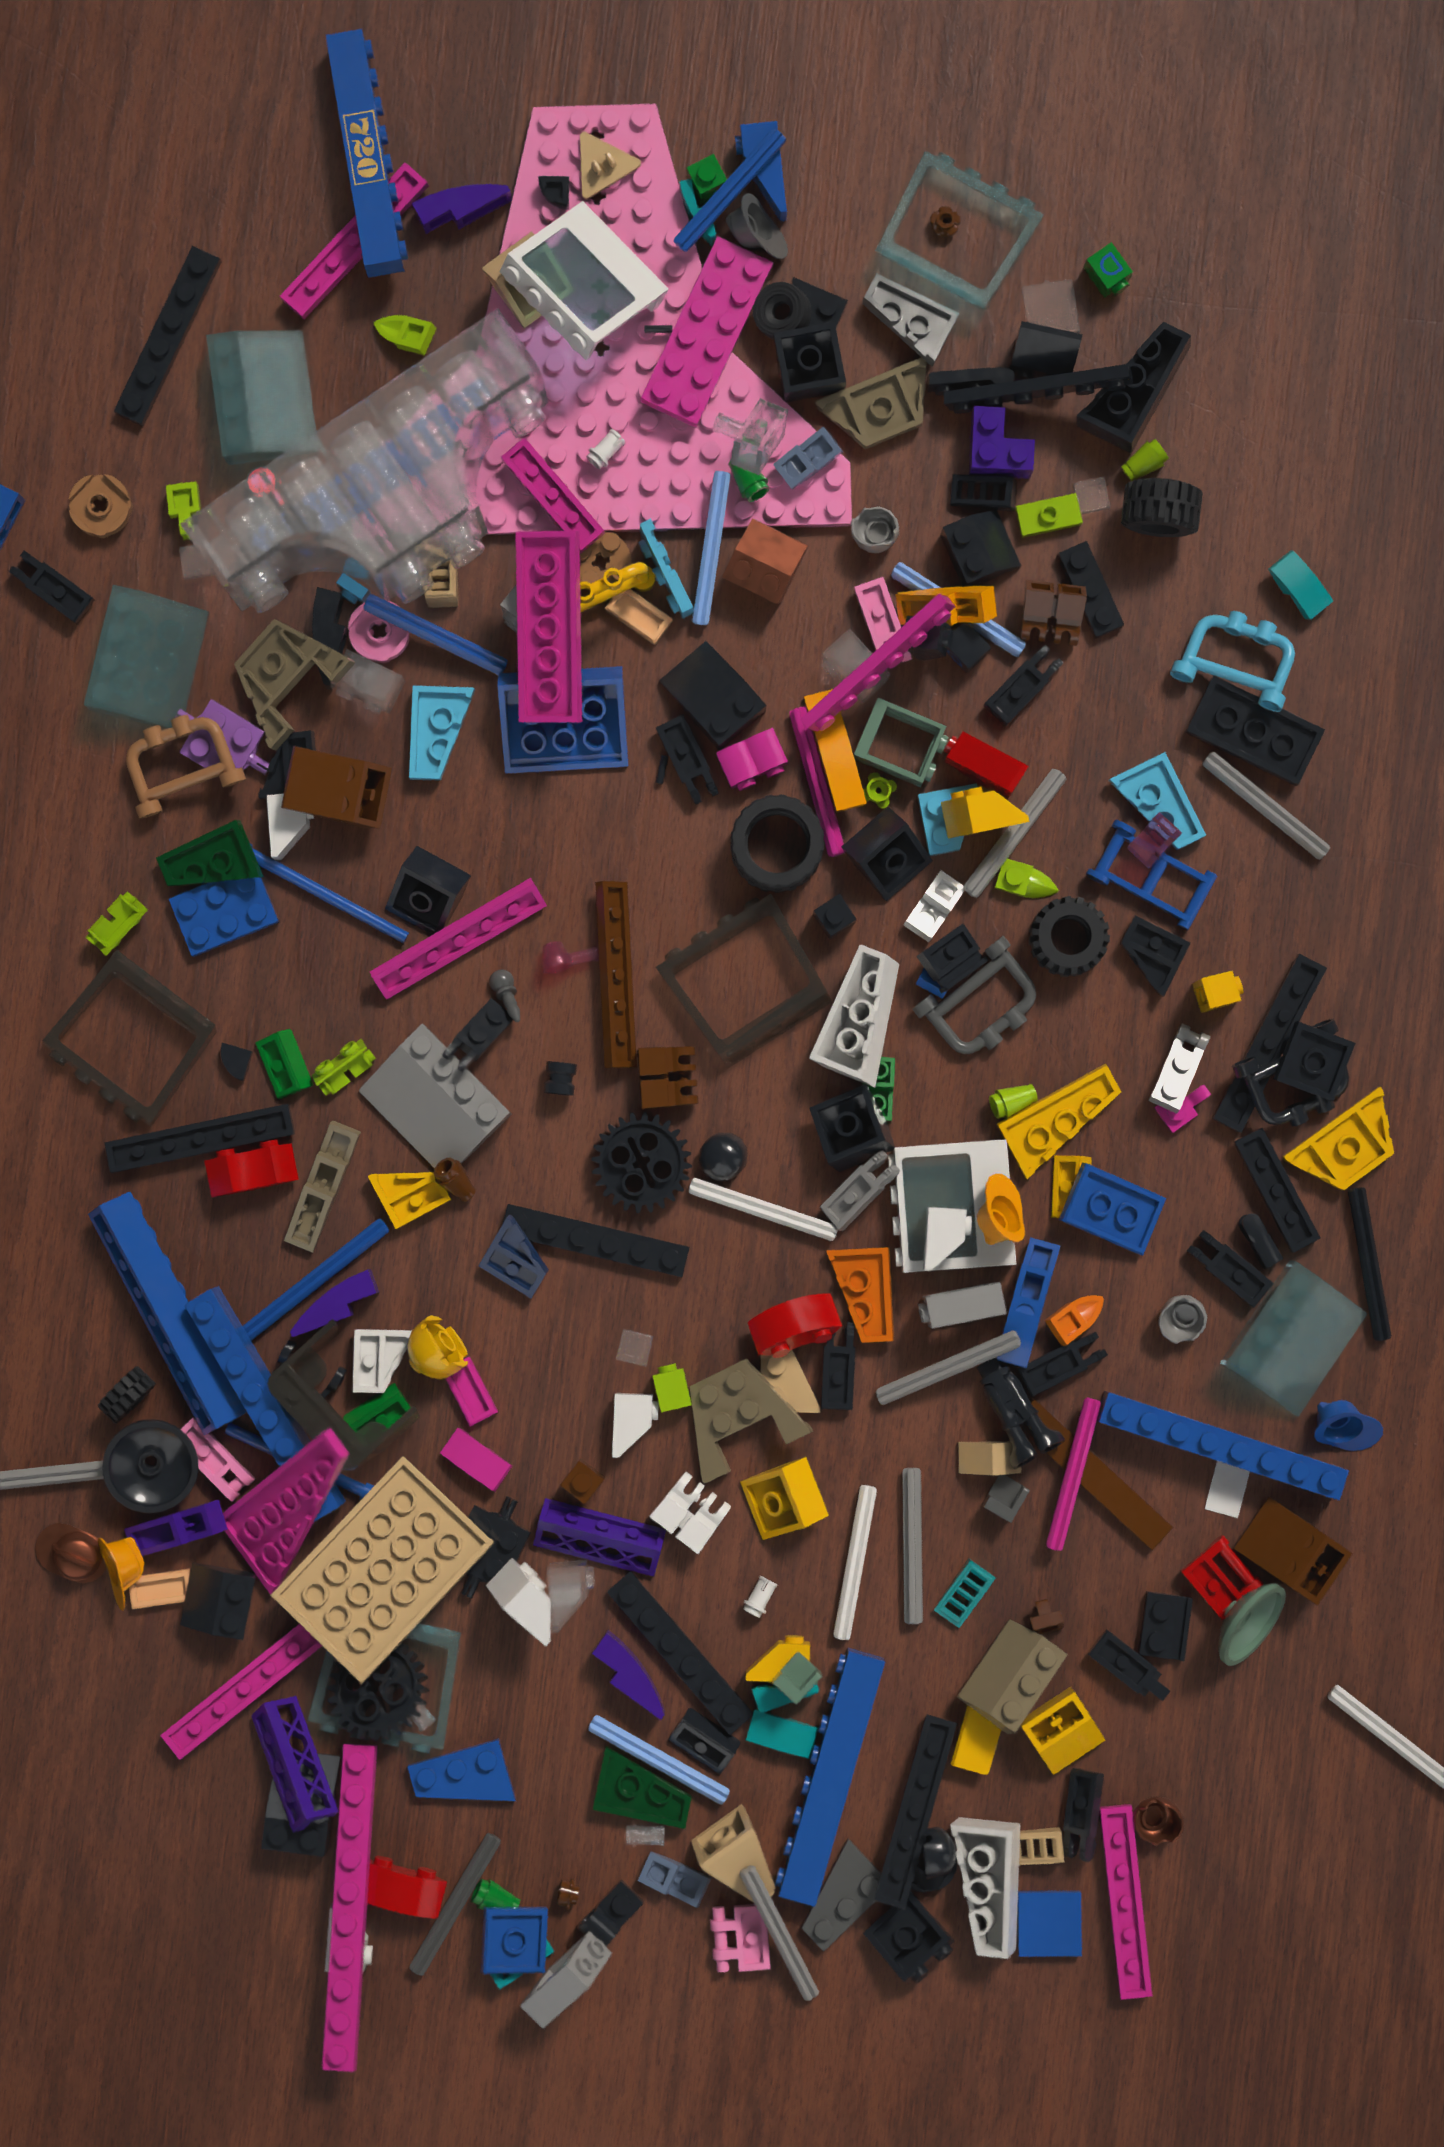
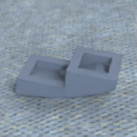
[773,426,843,489]
[638,1851,712,1908]

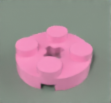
[348,600,410,663]

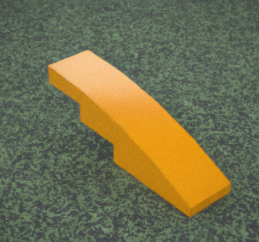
[804,689,867,813]

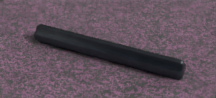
[1348,1187,1392,1341]

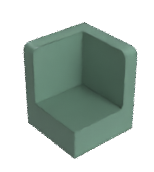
[773,1652,822,1705]

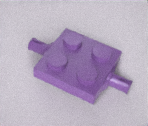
[175,699,270,775]

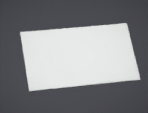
[1205,1461,1250,1518]

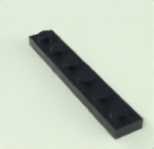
[114,246,222,427]
[943,364,1133,414]
[1212,954,1327,1133]
[104,1104,295,1173]
[503,1204,690,1277]
[607,1571,753,1735]
[874,1714,957,1910]

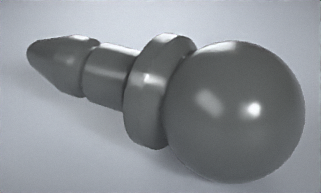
[489,969,520,1022]

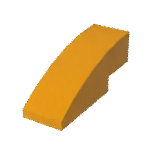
[895,586,997,626]

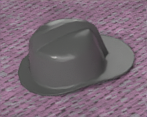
[726,193,788,259]

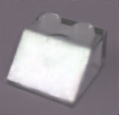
[547,1559,595,1633]

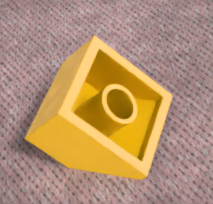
[941,787,1029,838]
[740,1457,829,1540]

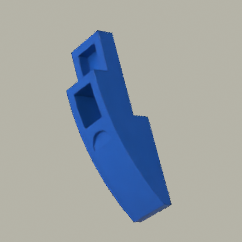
[996,1237,1060,1369]

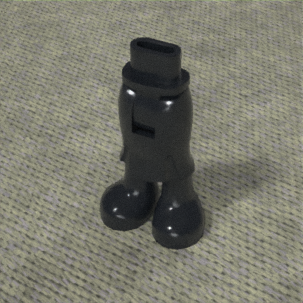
[977,1357,1065,1469]

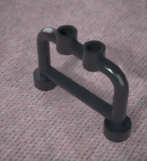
[1232,1018,1350,1127]

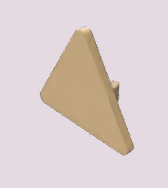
[580,132,641,200]

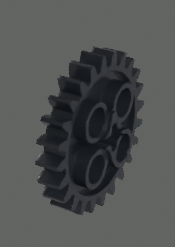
[591,1112,692,1213]
[327,1643,429,1742]

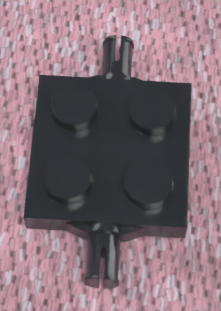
[461,1496,532,1598]

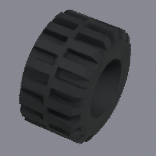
[1121,478,1203,537]
[1028,896,1110,977]

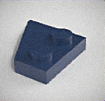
[478,1214,549,1298]

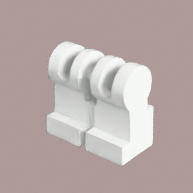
[649,1472,731,1554]

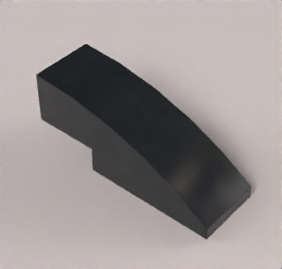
[312,587,349,691]

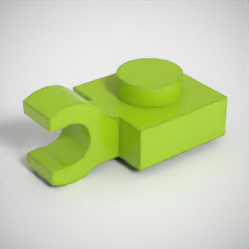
[166,481,202,540]

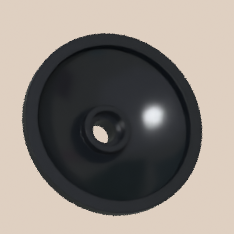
[102,1419,198,1513]

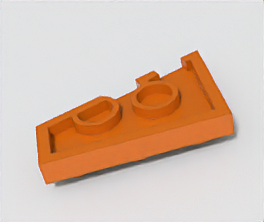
[826,1247,894,1343]

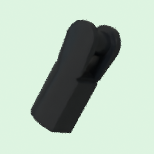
[1238,1214,1283,1269]

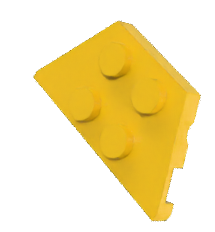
[1282,1087,1394,1191]

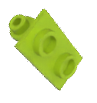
[85,891,148,956]
[312,1038,376,1096]

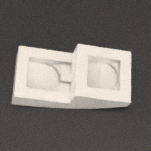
[904,870,965,942]

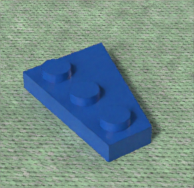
[407,1738,516,1801]

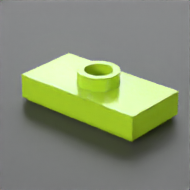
[1015,493,1083,538]

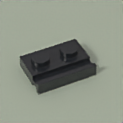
[916,923,988,994]
[1138,1591,1193,1661]

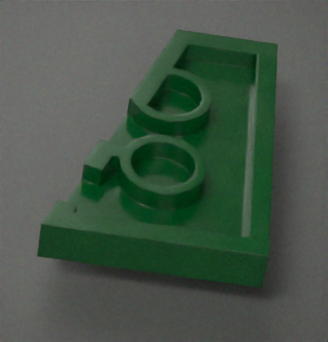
[156,820,264,886]
[593,1746,692,1829]

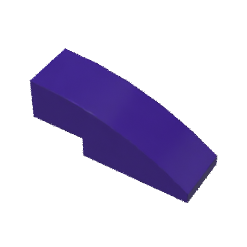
[412,184,512,234]
[290,1269,379,1337]
[124,1499,228,1556]
[592,1630,665,1720]

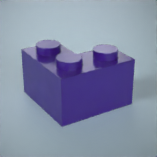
[969,406,1035,479]

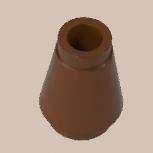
[433,1158,476,1202]

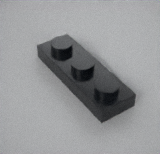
[1057,541,1125,639]

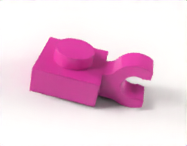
[1154,1085,1212,1133]

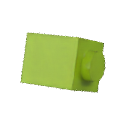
[653,1363,692,1412]

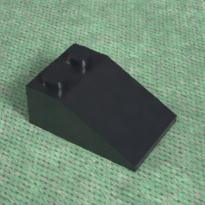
[659,641,767,751]
[261,1750,341,1857]

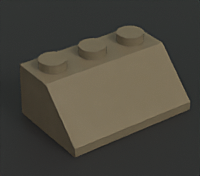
[957,1619,1068,1734]

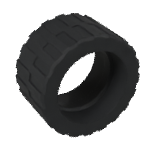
[730,794,824,893]

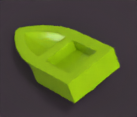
[374,315,437,356]
[994,859,1058,898]

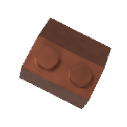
[722,518,808,604]

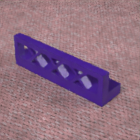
[533,1498,666,1577]
[251,1696,339,1832]

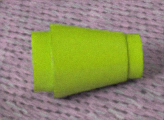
[1121,439,1169,481]
[989,1084,1038,1119]

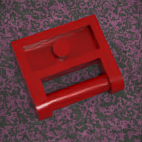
[1180,1535,1264,1620]

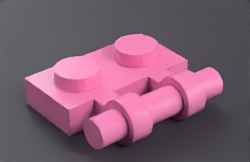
[710,1904,770,1972]

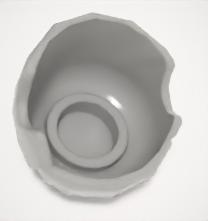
[851,506,899,553]
[1158,1295,1207,1344]

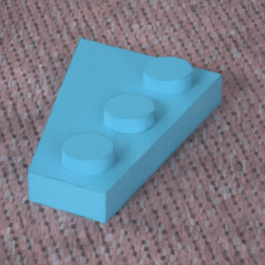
[409,685,475,781]

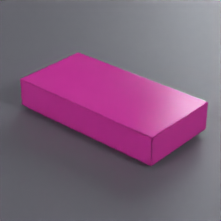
[445,1356,499,1426]

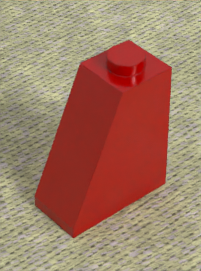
[943,731,1029,800]

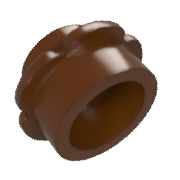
[930,206,961,237]
[557,1878,580,1910]

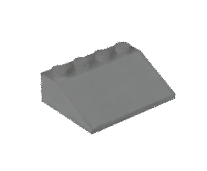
[358,1023,512,1168]

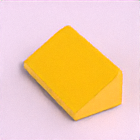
[1051,1155,1092,1218]
[951,1706,1001,1775]

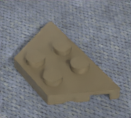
[815,357,927,449]

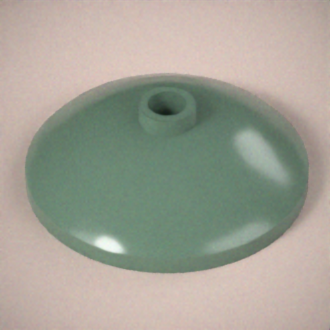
[1218,1584,1286,1666]

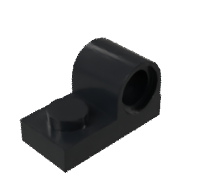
[577,1879,644,1947]

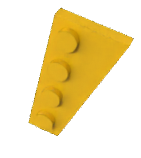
[996,1064,1121,1179]

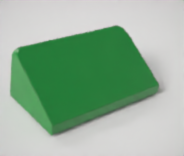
[255,1029,313,1100]
[343,1383,415,1449]

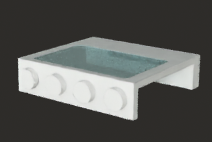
[499,201,669,360]
[888,1139,1016,1273]

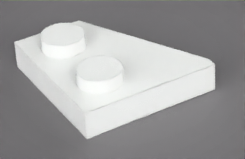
[352,1329,412,1393]

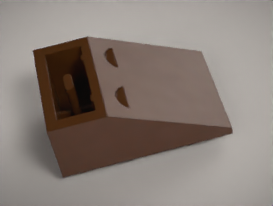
[281,746,392,829]
[1234,1496,1353,1606]

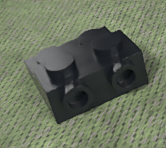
[863,1891,955,1984]

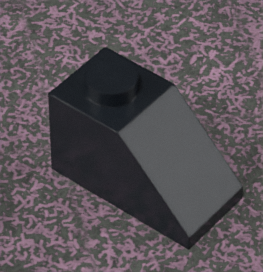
[905,616,953,661]

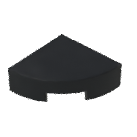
[538,176,569,210]
[221,1042,253,1081]

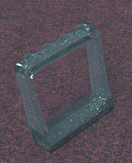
[876,151,1044,311]
[308,1623,462,1754]

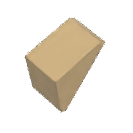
[958,1441,1021,1475]

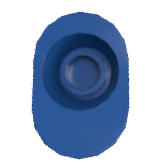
[1314,1400,1383,1451]

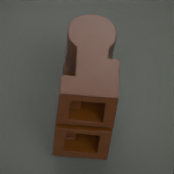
[1020,580,1087,646]
[637,1046,699,1110]

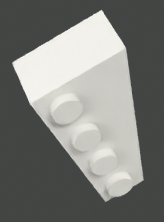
[809,944,899,1088]
[950,1817,1020,1959]

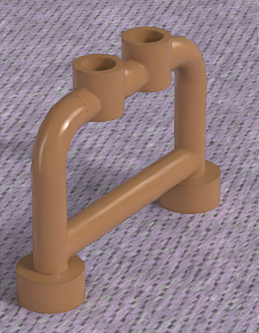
[126,714,247,819]

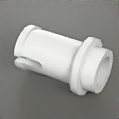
[586,429,626,469]
[743,1575,778,1618]

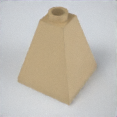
[691,1804,776,1902]

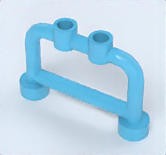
[1170,611,1295,712]

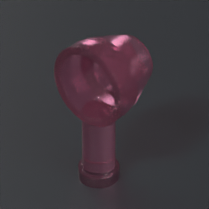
[541,941,599,974]

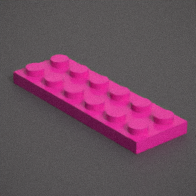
[640,236,773,428]
[516,531,582,722]

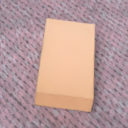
[605,589,673,645]
[129,1568,191,1609]

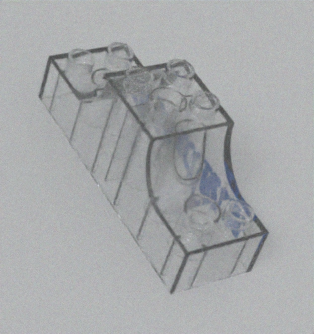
[180,309,548,613]

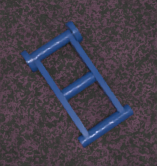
[1085,820,1217,930]

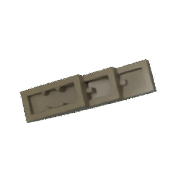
[284,1120,361,1253]

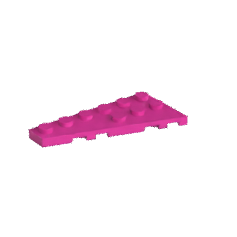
[223,1428,349,1595]

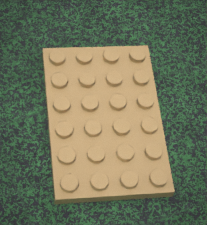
[271,1456,494,1683]

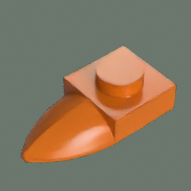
[1044,1295,1104,1346]

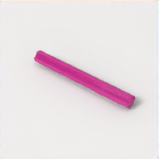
[789,707,845,857]
[1046,1398,1101,1551]

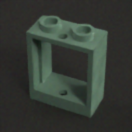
[854,698,949,787]

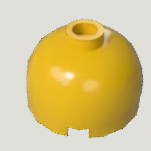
[407,1315,468,1379]

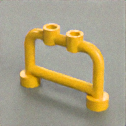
[580,562,655,612]

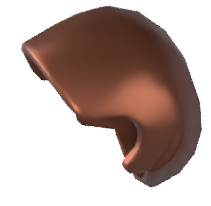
[1133,1797,1184,1846]

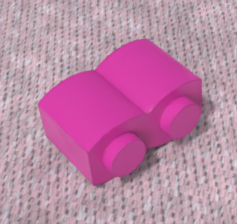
[716,728,788,791]

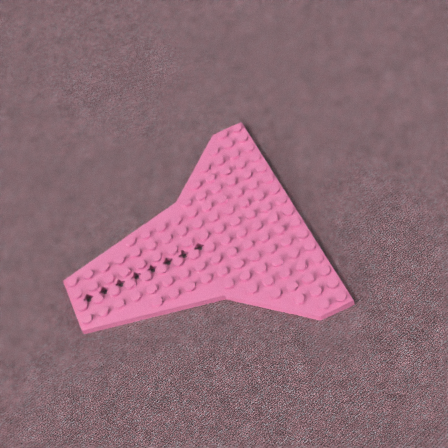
[357,104,852,539]

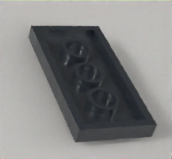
[1185,676,1325,787]

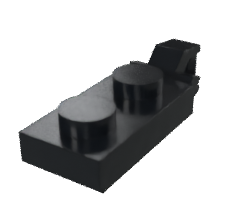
[1087,1629,1170,1701]

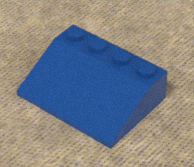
[497,666,628,774]

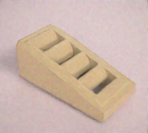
[425,540,458,608]
[1019,1827,1064,1865]

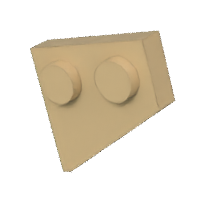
[761,1350,820,1413]

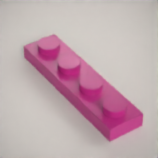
[501,437,605,553]

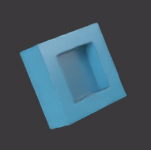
[336,573,371,605]

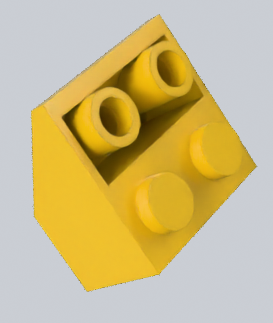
[1021,1687,1106,1775]

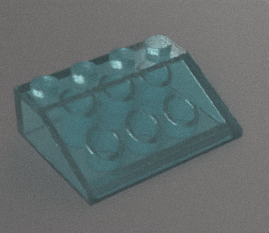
[206,331,319,465]
[84,585,209,729]
[1220,1261,1367,1417]

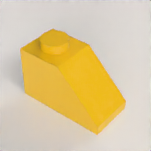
[1192,971,1244,1013]
[745,1635,810,1682]

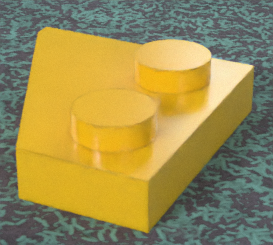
[368,1172,452,1229]

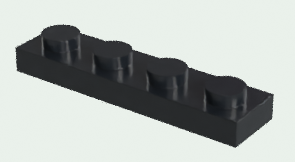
[1233,1128,1321,1253]

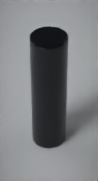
[644,325,672,333]
[656,755,668,784]

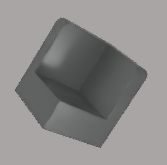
[981,1475,1030,1523]

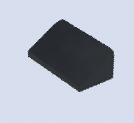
[668,1708,740,1774]

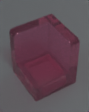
[1127,812,1182,869]

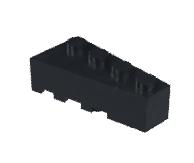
[1077,322,1191,454]

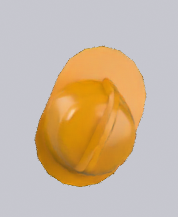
[977,1173,1025,1245]
[98,1537,144,1611]

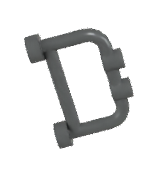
[912,935,1036,1054]

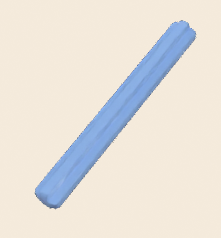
[692,471,730,626]
[891,562,1026,657]
[588,1715,730,1805]

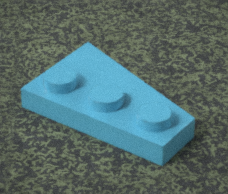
[638,518,694,618]
[1108,752,1206,850]

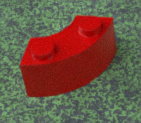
[204,1140,299,1197]
[747,1293,842,1358]
[367,1856,447,1919]

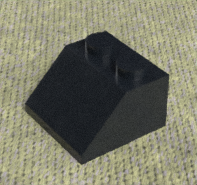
[1009,321,1083,380]
[773,322,846,402]
[940,510,1022,586]
[841,806,933,901]
[385,846,471,935]
[809,1084,895,1172]
[180,1562,255,1640]

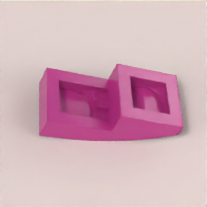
[440,1428,513,1492]

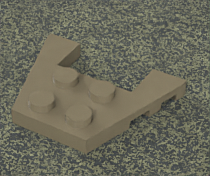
[234,619,355,750]
[690,1359,813,1484]

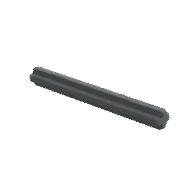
[409,1833,501,1976]

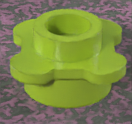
[863,773,897,809]

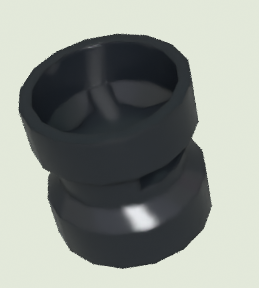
[543,1061,577,1096]

